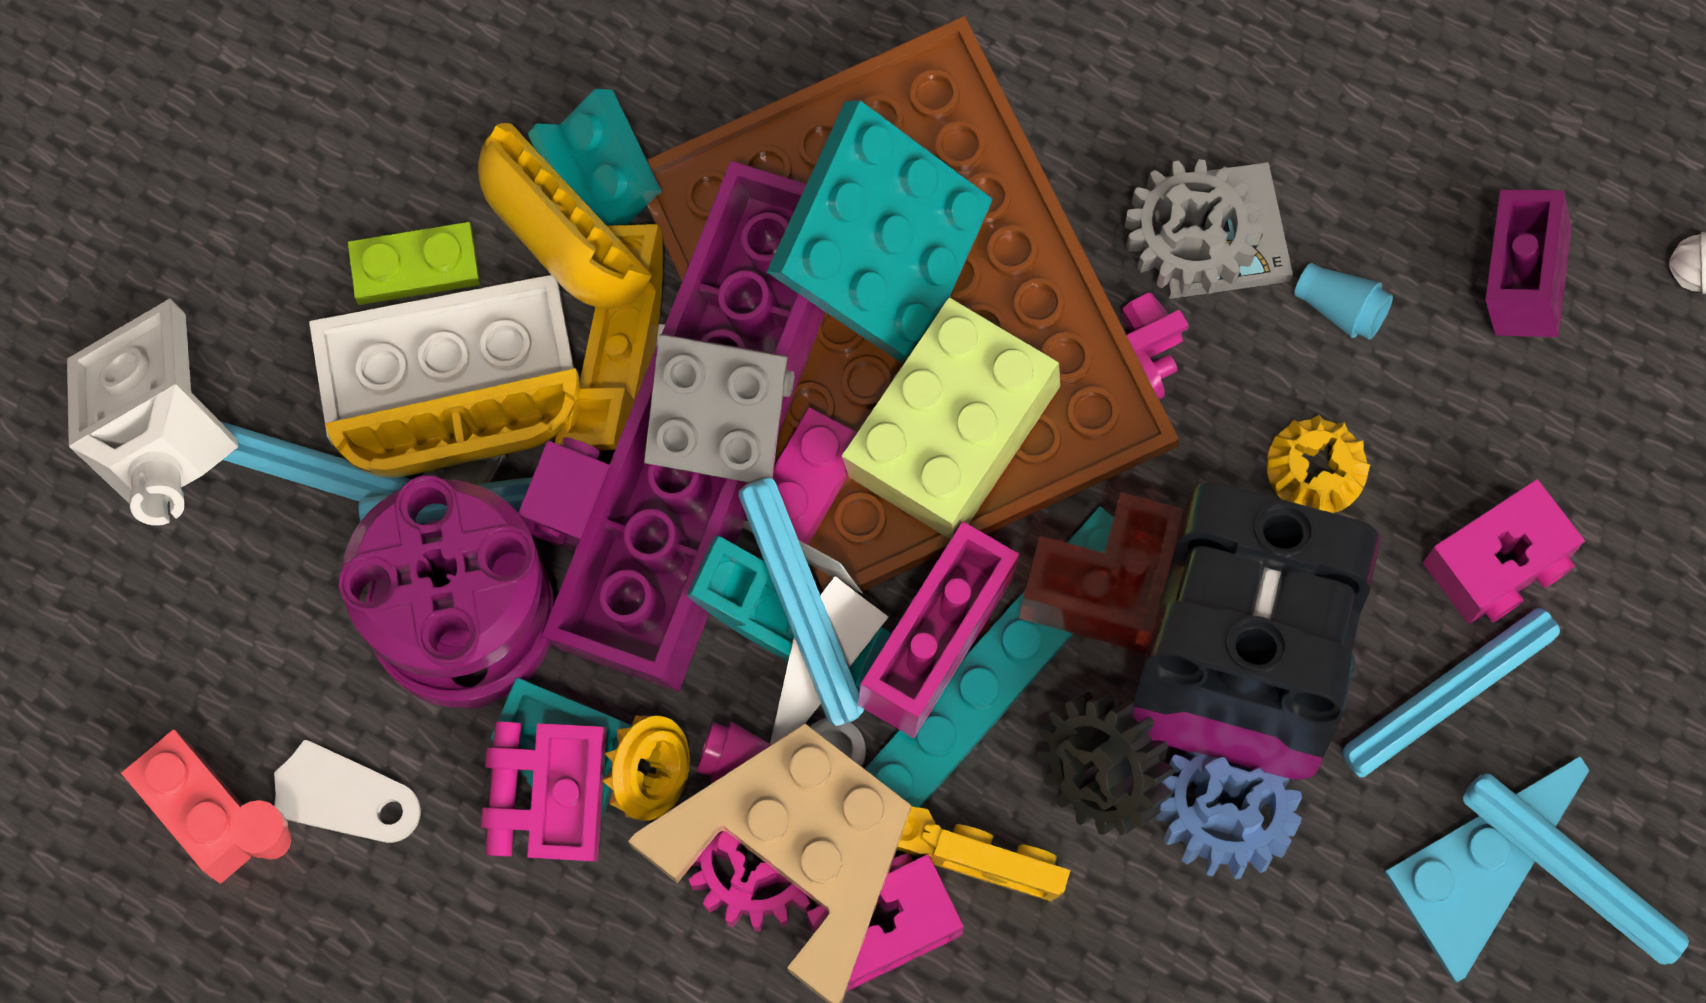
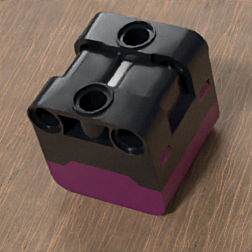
[1133,483,1380,779]

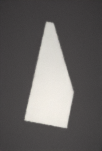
[743,521,863,594]
[770,577,888,745]

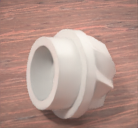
[1669,232,1706,294]

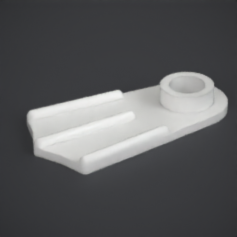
[274,740,421,843]

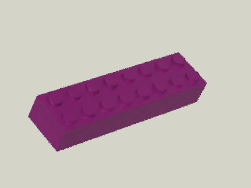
[542,161,826,692]

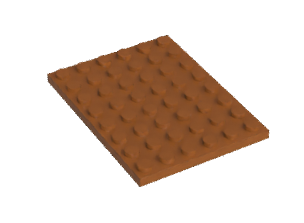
[647,16,1179,593]

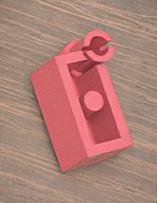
[121,729,291,884]

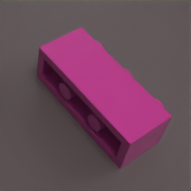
[858,521,1020,738]

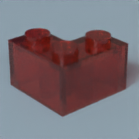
[1019,492,1185,653]

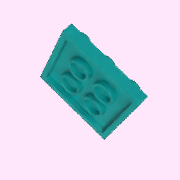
[767,100,993,365]

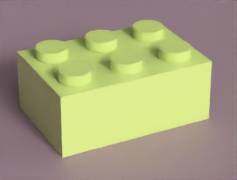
[842,298,1060,540]

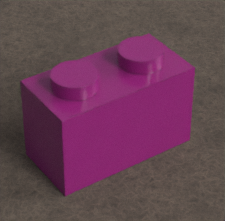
[1486,190,1572,337]
[518,437,610,552]

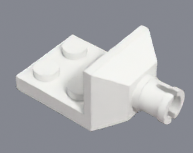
[67,299,238,525]

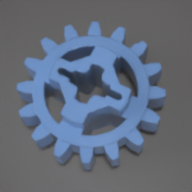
[1155,751,1302,879]

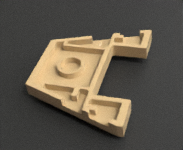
[628,724,911,1003]

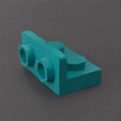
[528,89,662,226]

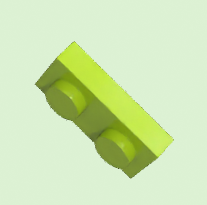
[348,222,480,305]

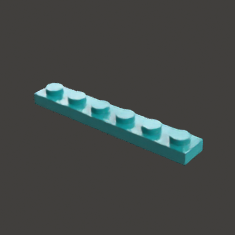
[865,507,1149,808]

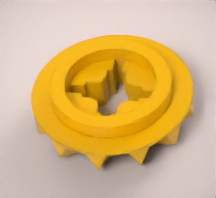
[1266,414,1370,513]
[602,715,690,821]

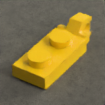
[897,807,1070,902]

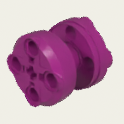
[339,476,556,709]

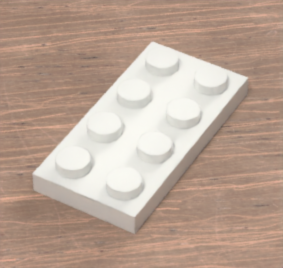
[309,275,574,445]

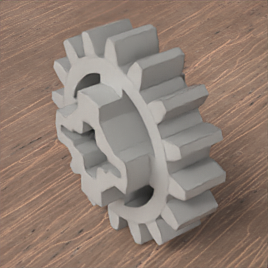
[1124,159,1263,295]

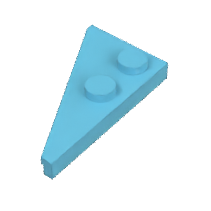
[1384,757,1589,984]

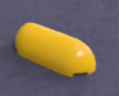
[478,123,653,309]
[325,368,580,478]

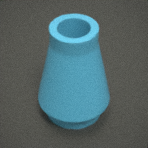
[1294,263,1393,340]

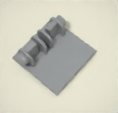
[644,334,794,483]

